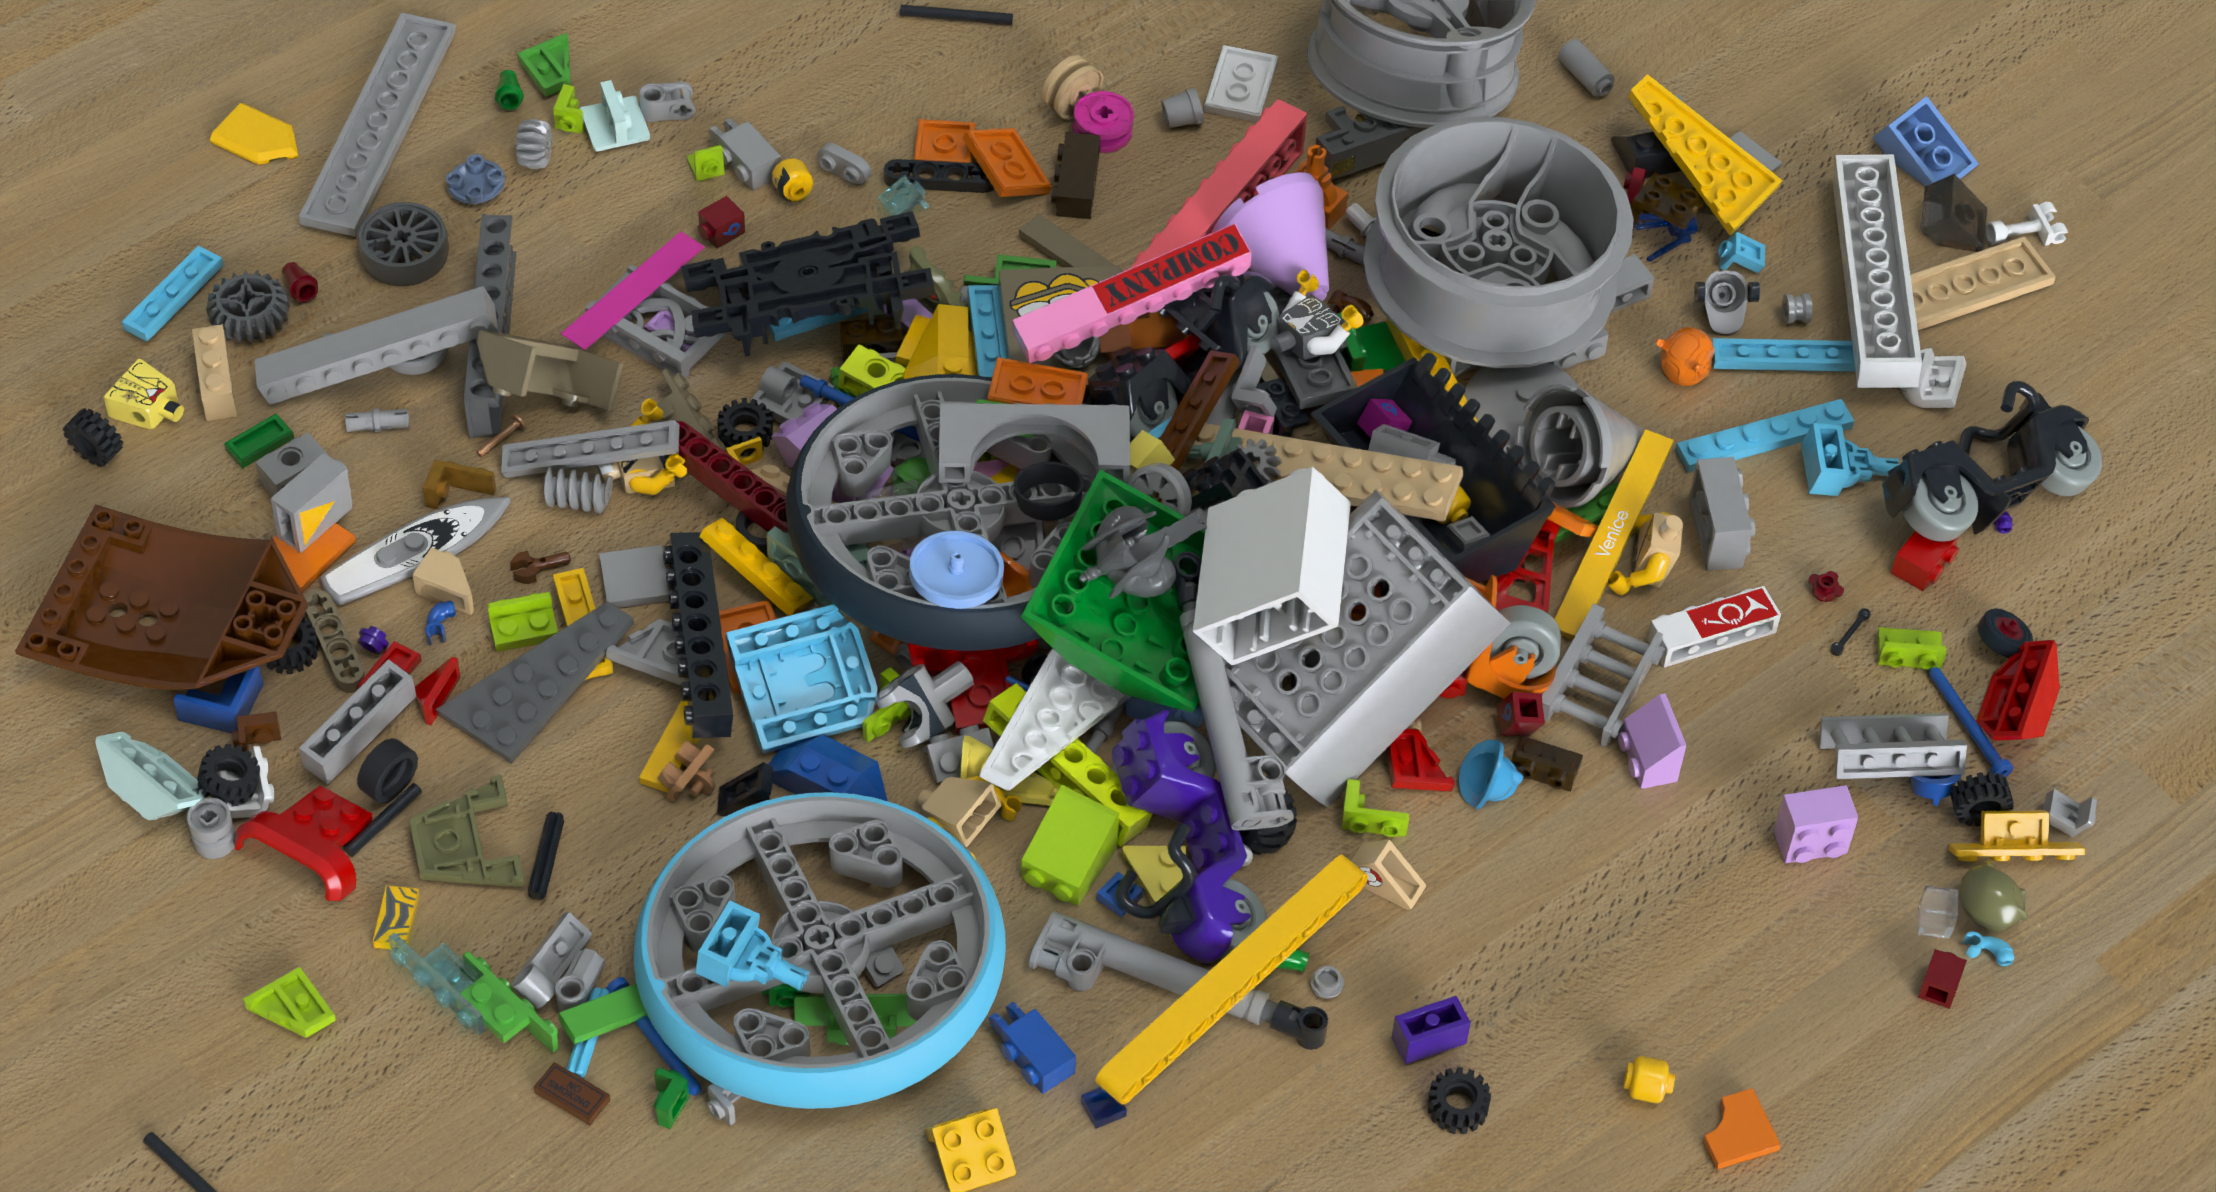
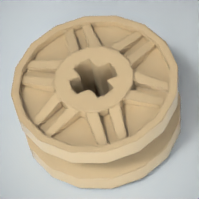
[1042,55,1104,120]

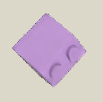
[771,402,837,468]
[1618,693,1686,789]

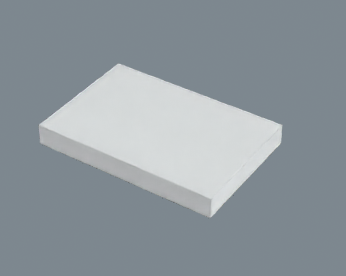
[1204,45,1278,122]

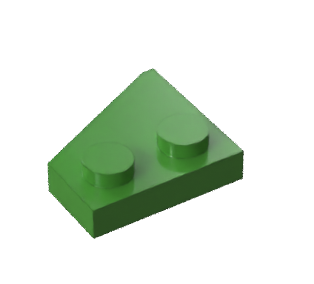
[517,33,571,97]

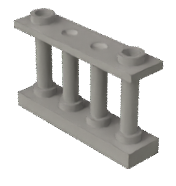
[1542,603,1665,748]
[1819,713,1967,779]

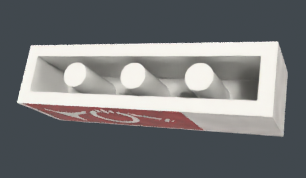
[1647,586,1781,668]

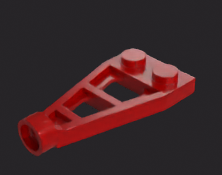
[1496,519,1560,613]

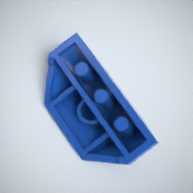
[768,734,888,801]

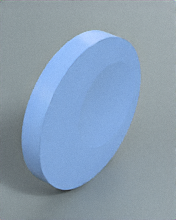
[909,531,1004,609]

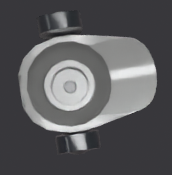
[1694,270,1760,335]

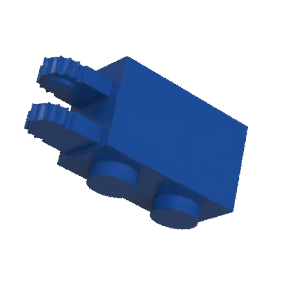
[988,1002,1076,1094]

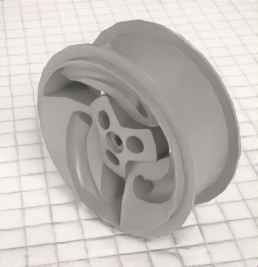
[1363,117,1634,368]

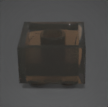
[1921,174,1987,252]

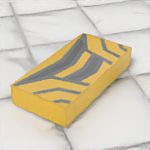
[372,885,420,951]

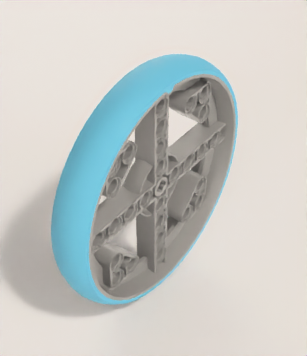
[633,792,1006,1109]

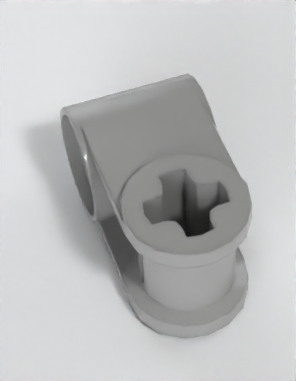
[639,81,696,122]

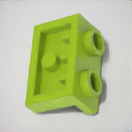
[487,592,558,652]
[1876,627,1947,670]

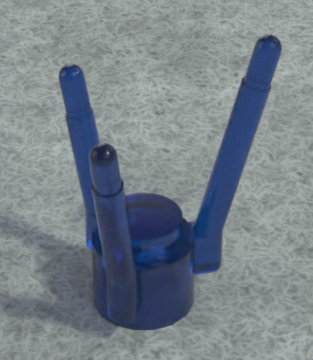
[1635,214,1698,262]

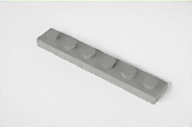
[501,420,679,478]

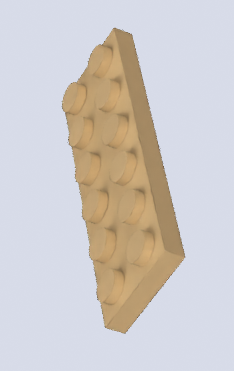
[1910,236,2056,330]

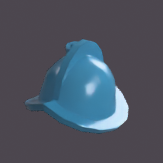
[1458,740,1523,810]

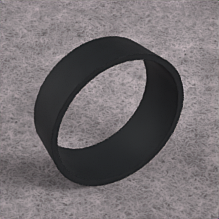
[1014,462,1084,521]

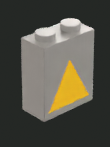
[270,453,353,553]

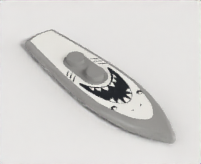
[320,497,511,605]

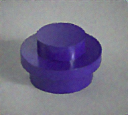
[357,626,389,654]

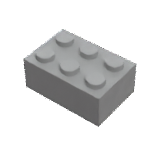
[1689,457,1755,571]

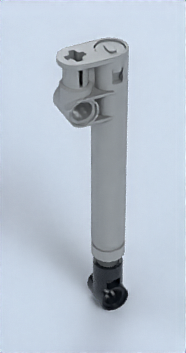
[1171,551,1294,830]
[1029,911,1328,1050]

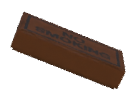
[534,1062,610,1125]

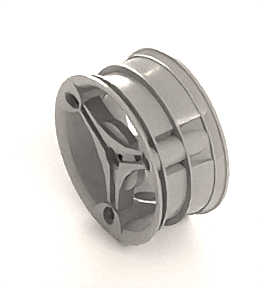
[1307,0,1536,128]

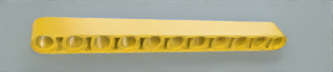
[1095,854,1368,1105]

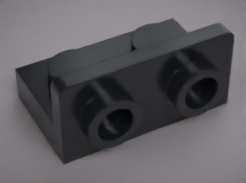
[1256,378,1309,438]

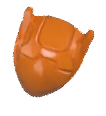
[1655,327,1715,386]

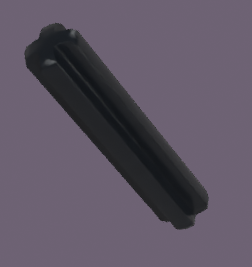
[528,811,564,900]

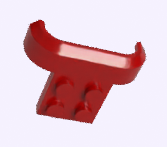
[907,639,1039,733]
[233,785,373,901]

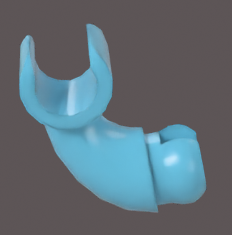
[1963,931,2014,966]

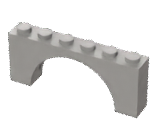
[939,402,1130,484]

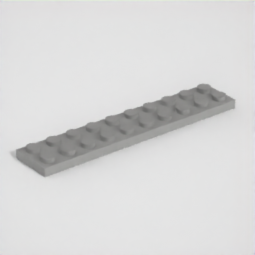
[298,13,456,237]

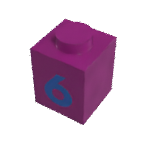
[1357,399,1412,438]

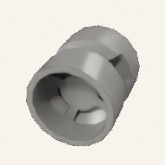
[187,798,235,859]

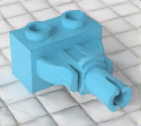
[1801,423,1900,496]
[696,900,809,991]

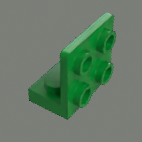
[1337,313,1405,373]

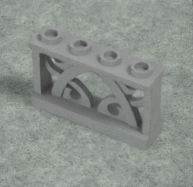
[585,265,726,378]

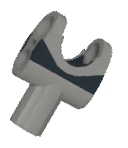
[875,661,974,748]

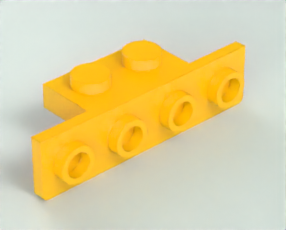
[1948,810,2085,861]

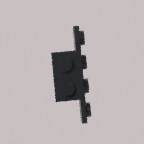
[1158,290,1226,353]

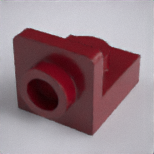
[1623,167,1648,207]

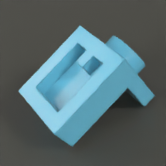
[1718,232,1765,273]

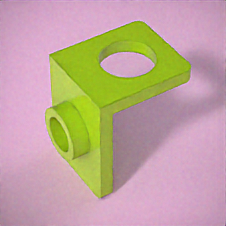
[687,145,725,182]

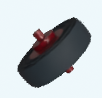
[1977,608,2033,658]

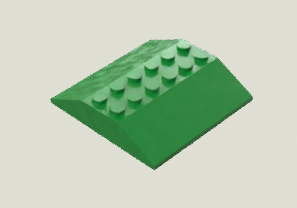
[1021,469,1206,712]

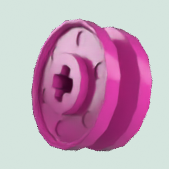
[1073,91,1134,153]

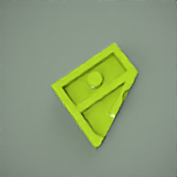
[243,967,336,1038]

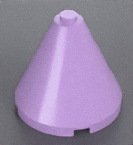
[1213,172,1329,302]

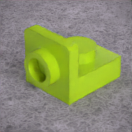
[553,84,584,133]

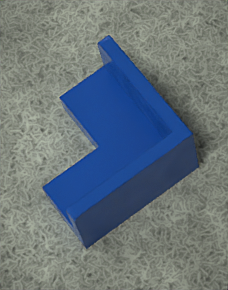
[173,666,263,734]

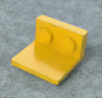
[925,1108,1016,1192]

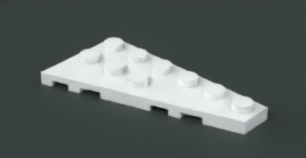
[979,648,1132,791]

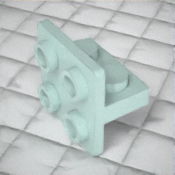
[580,80,650,152]

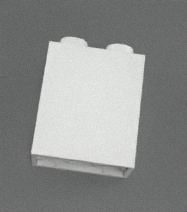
[1193,467,1351,665]

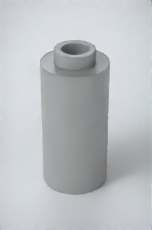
[1558,39,1615,97]

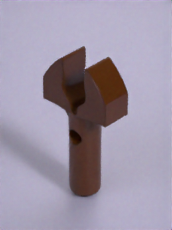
[510,551,571,584]

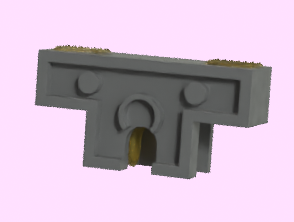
[1316,106,1428,180]

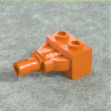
[1294,145,1348,230]

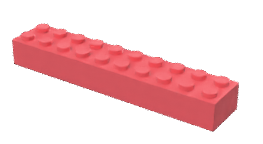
[1123,99,1307,272]

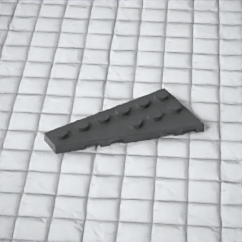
[436,601,634,764]

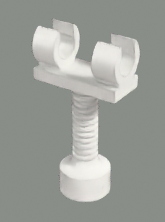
[1985,202,2069,246]

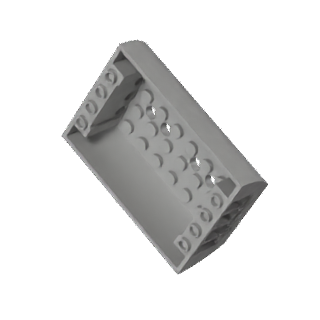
[1223,489,1511,808]

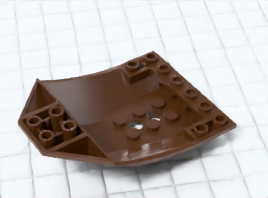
[15,504,308,690]

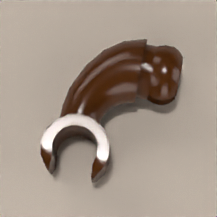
[1328,290,1374,323]

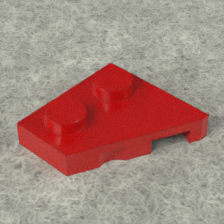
[1386,729,1455,792]

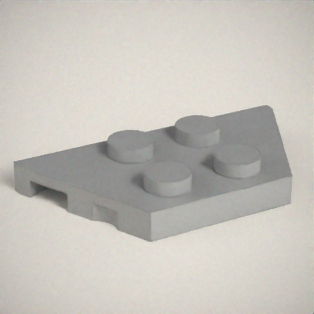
[606,619,685,685]

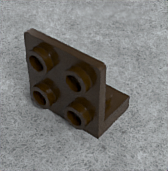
[1630,172,1705,230]

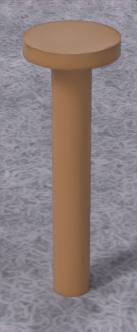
[476,414,526,457]

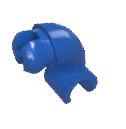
[425,600,456,645]

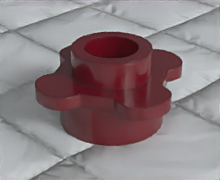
[1808,571,1844,602]

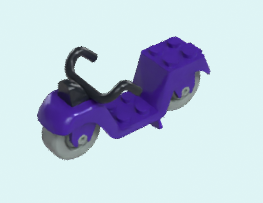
[1112,709,1267,963]

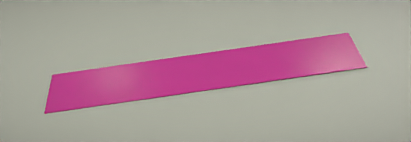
[561,231,705,350]

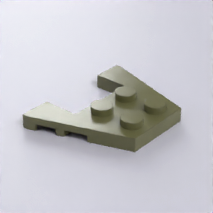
[409,775,525,887]

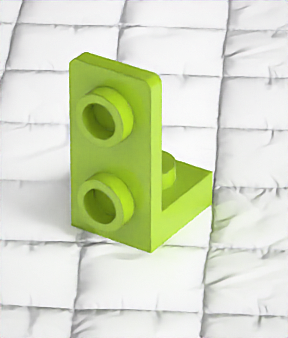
[862,667,912,742]
[1342,779,1409,837]

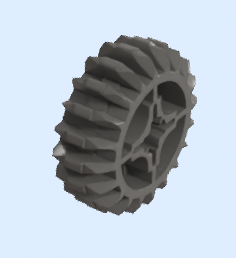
[206,270,290,344]

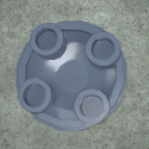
[445,154,505,204]

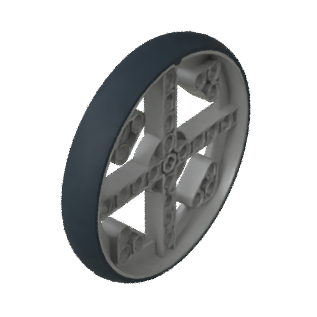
[785,374,1096,651]

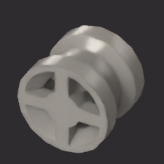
[1782,293,1813,324]

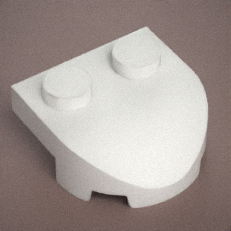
[1900,348,1966,408]

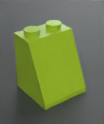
[1021,785,1119,906]

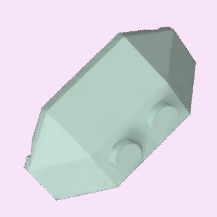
[95,731,204,820]

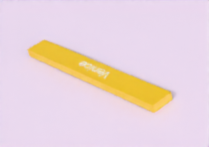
[1554,429,1674,640]

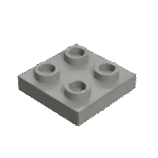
[750,361,835,423]

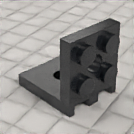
[1182,448,1268,511]

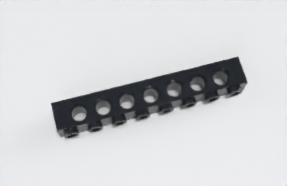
[663,532,733,738]

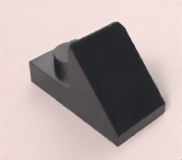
[717,762,773,816]

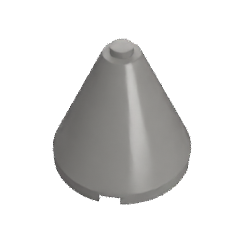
[1515,384,1645,508]

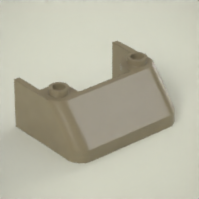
[476,329,623,411]

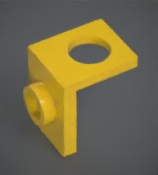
[726,437,763,465]

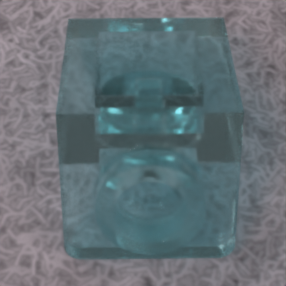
[877,175,930,216]

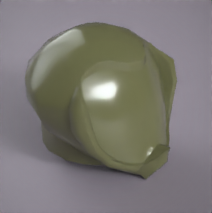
[1959,860,2028,932]

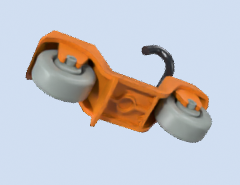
[1351,575,1561,699]

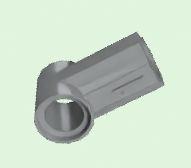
[555,948,605,1012]

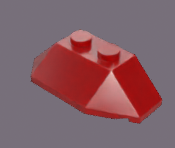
[1976,640,2060,741]

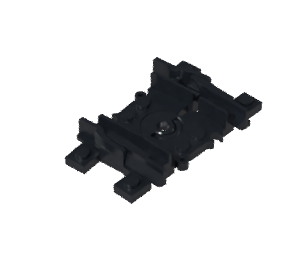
[680,211,936,357]

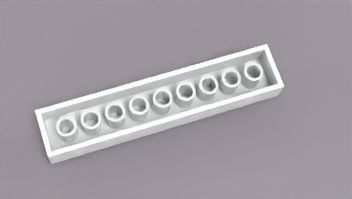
[1832,154,1922,388]

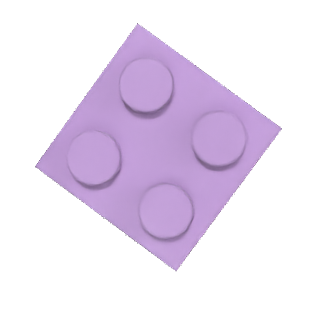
[1774,785,1858,863]

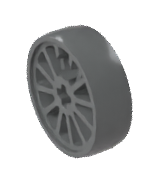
[358,202,449,286]

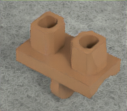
[657,740,716,803]

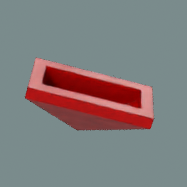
[415,657,461,726]

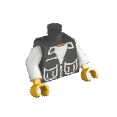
[1271,269,1363,360]

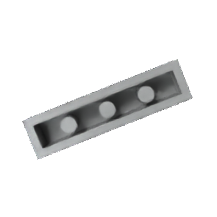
[299,659,416,785]

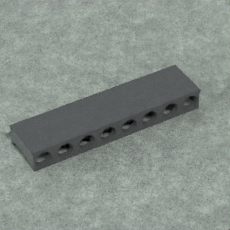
[464,214,517,438]

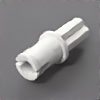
[1346,203,1376,237]

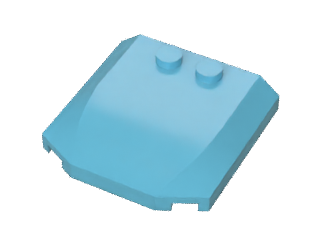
[726,604,877,754]

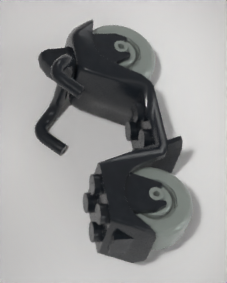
[1088,271,1279,443]
[1882,381,2102,542]

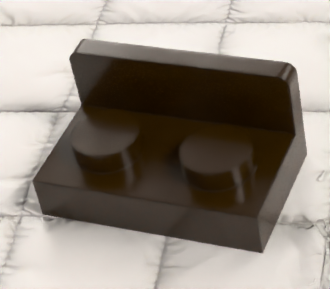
[1511,736,1583,792]

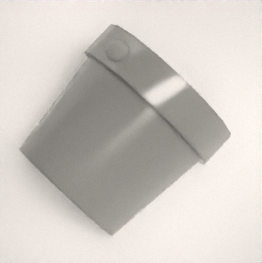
[1161,87,1204,128]

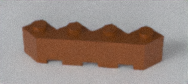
[1099,311,1193,358]

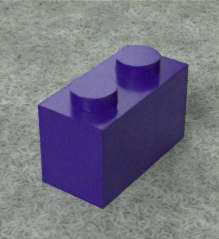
[1391,996,1471,1065]

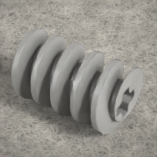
[544,467,613,514]

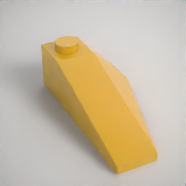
[903,304,969,379]

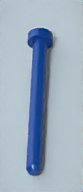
[1929,667,2014,777]
[606,977,701,1096]

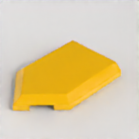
[210,103,299,165]

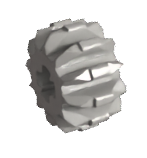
[515,119,553,169]
[1236,439,1282,484]

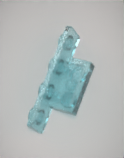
[389,933,485,1035]

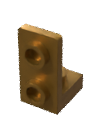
[422,459,496,509]

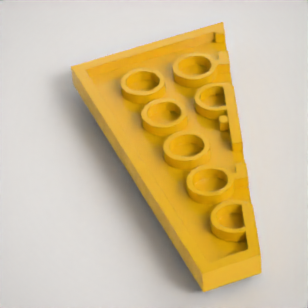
[1627,74,1783,236]

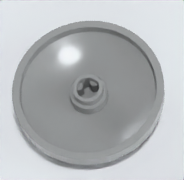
[1464,362,1579,453]

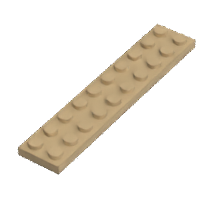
[1178,423,1463,521]

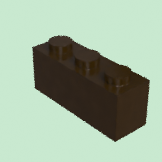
[1051,132,1100,219]

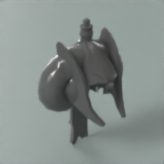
[1079,506,1207,599]

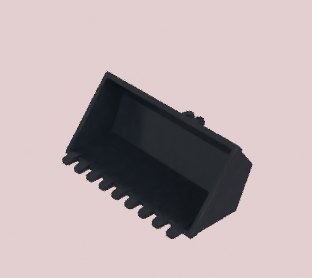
[1311,353,1556,583]

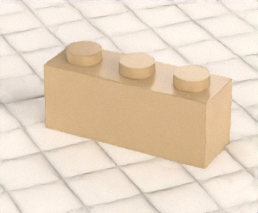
[192,324,237,421]

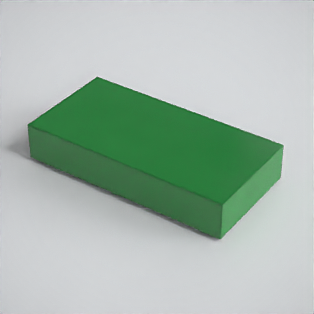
[224,414,294,469]

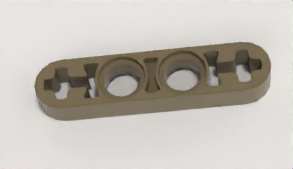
[304,590,365,693]

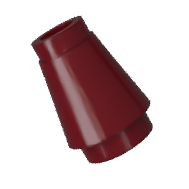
[282,262,318,302]

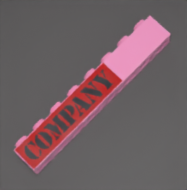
[1012,223,1251,364]

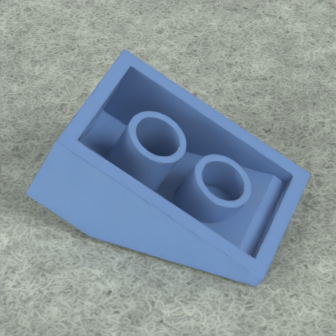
[1872,96,1979,196]

